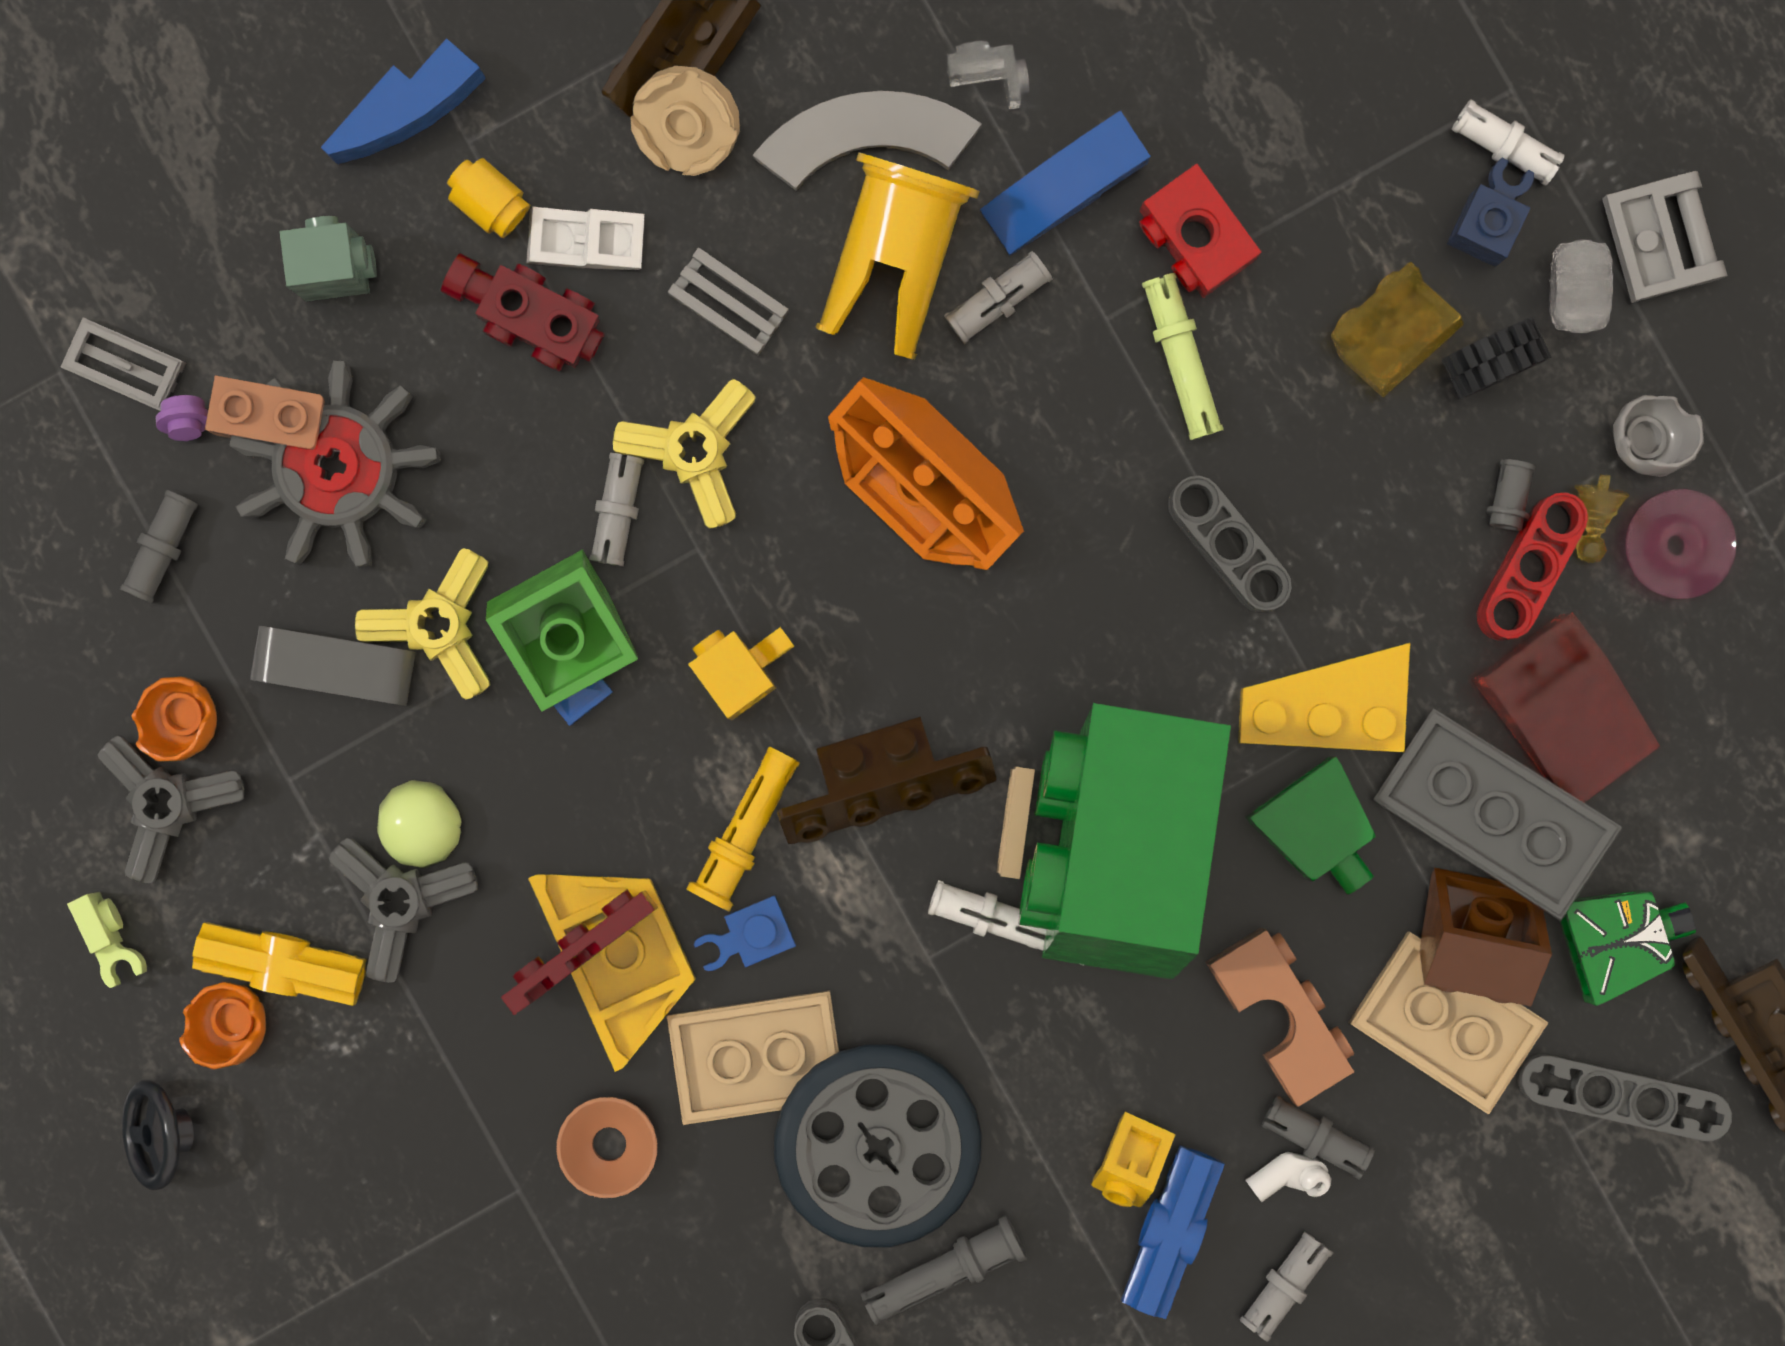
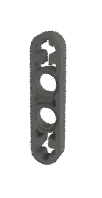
[1517,1054,1732,1141]

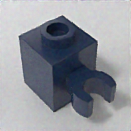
[1447,157,1534,267]

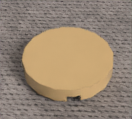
[631,66,740,176]

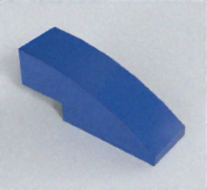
[321,38,486,164]
[980,110,1151,256]

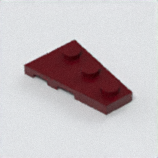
[501,889,658,1015]

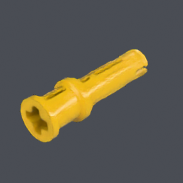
[686,747,800,911]

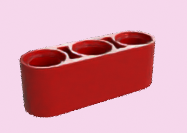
[1477,492,1588,641]

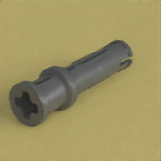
[861,1215,1028,1326]

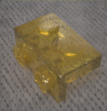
[1331,262,1464,397]

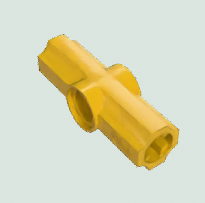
[192,922,367,1006]

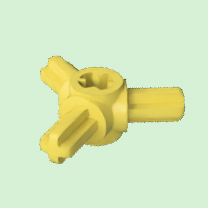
[613,379,756,528]
[355,548,490,700]

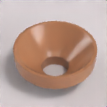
[557,1097,658,1198]

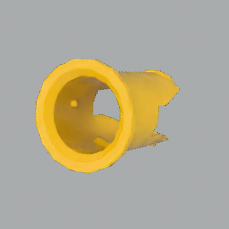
[816,153,980,359]

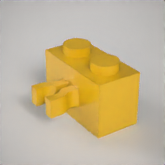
[688,627,794,720]

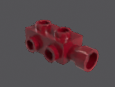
[441,253,605,372]

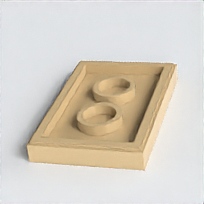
[1348,931,1548,1114]
[667,990,839,1125]

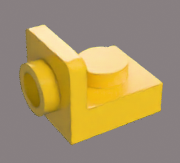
[1091,1112,1176,1207]

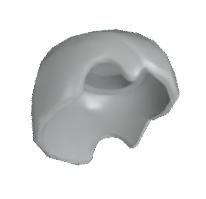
[1612,395,1704,477]

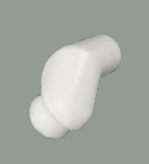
[1245,1152,1331,1202]

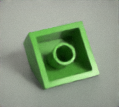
[486,549,638,712]

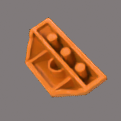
[828,377,1024,570]

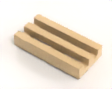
[997,767,1035,879]

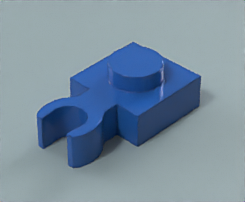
[694,895,796,971]

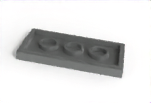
[1373,708,1622,921]

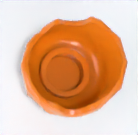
[131,677,217,761]
[179,982,266,1069]

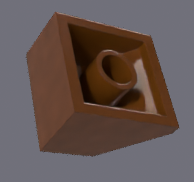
[1419,867,1552,1007]

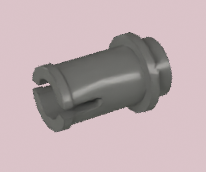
[1486,459,1536,531]

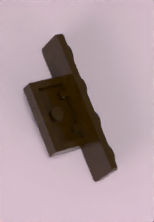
[602,0,762,118]
[777,717,997,844]
[1682,937,1785,1133]

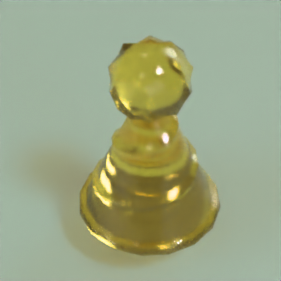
[1575,474,1630,563]

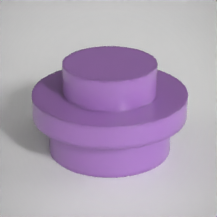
[156,395,208,441]

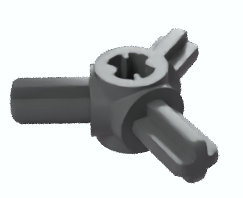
[98,735,244,883]
[329,837,478,983]

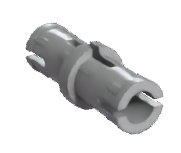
[944,251,1053,344]
[589,453,644,567]
[1240,1231,1333,1342]

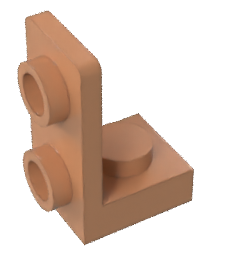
[205,376,325,450]

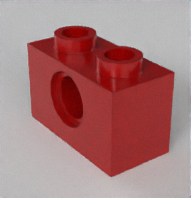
[1139,164,1262,298]

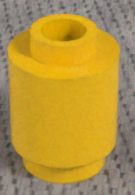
[447,158,530,238]

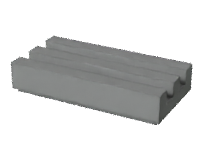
[668,247,789,356]
[61,318,186,411]

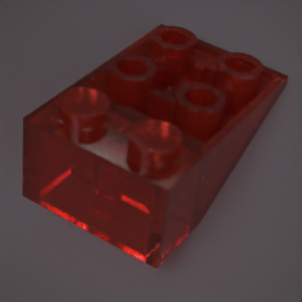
[1473,612,1660,803]

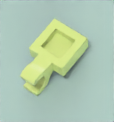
[67,892,147,988]

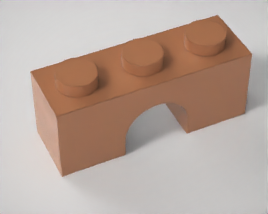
[1206,928,1354,1107]

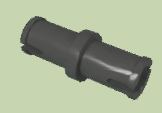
[120,490,198,604]
[1261,1096,1375,1180]

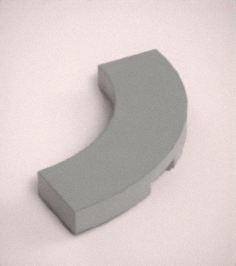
[753,91,982,191]

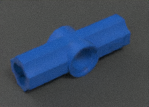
[1121,1145,1225,1319]

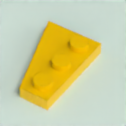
[1238,643,1410,752]

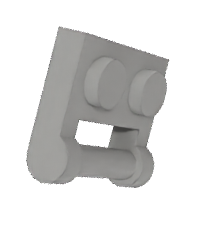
[1602,171,1728,303]

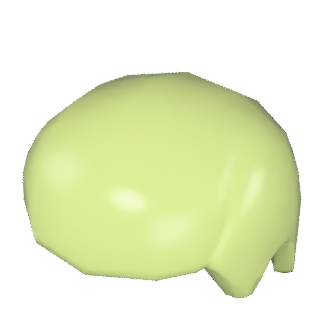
[377,780,462,868]

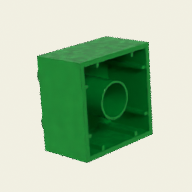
[1018,703,1231,979]

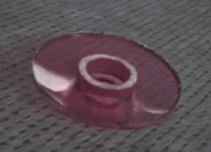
[1625,489,1736,599]

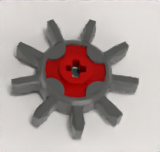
[229,360,441,569]

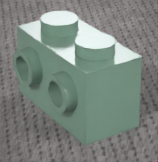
[279,216,377,302]

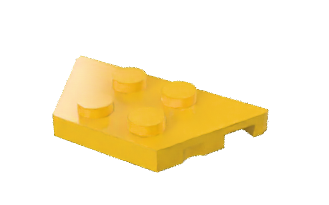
[528,874,696,1072]

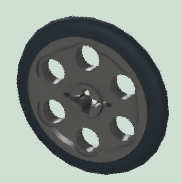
[774,1045,982,1248]

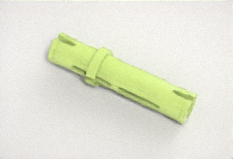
[1142,273,1224,440]

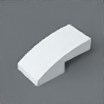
[527,207,644,270]

